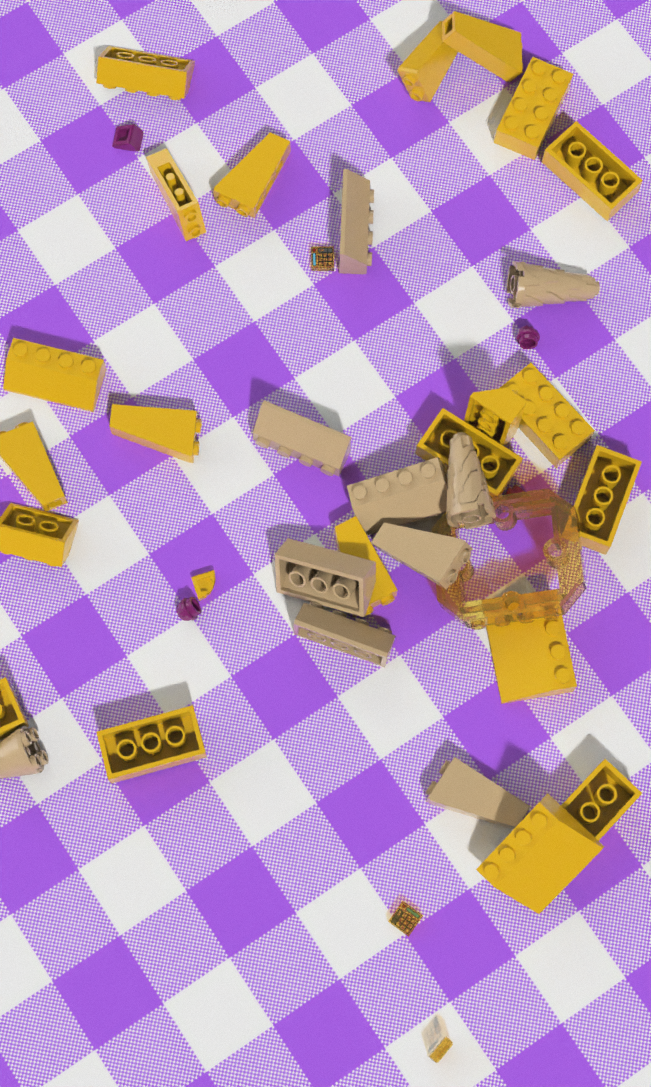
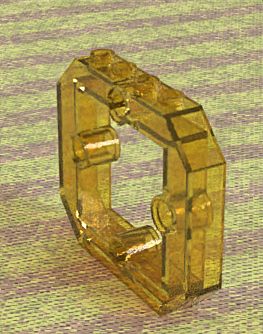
[431,488,587,630]

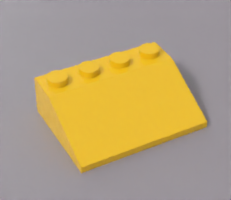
[483,592,577,704]
[476,793,605,914]

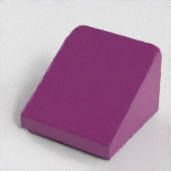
[112,124,144,151]

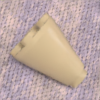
[0,726,49,779]

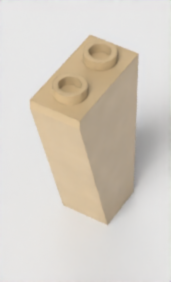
[371,523,473,590]
[425,757,530,829]

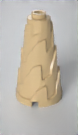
[507,261,600,308]
[446,432,496,529]

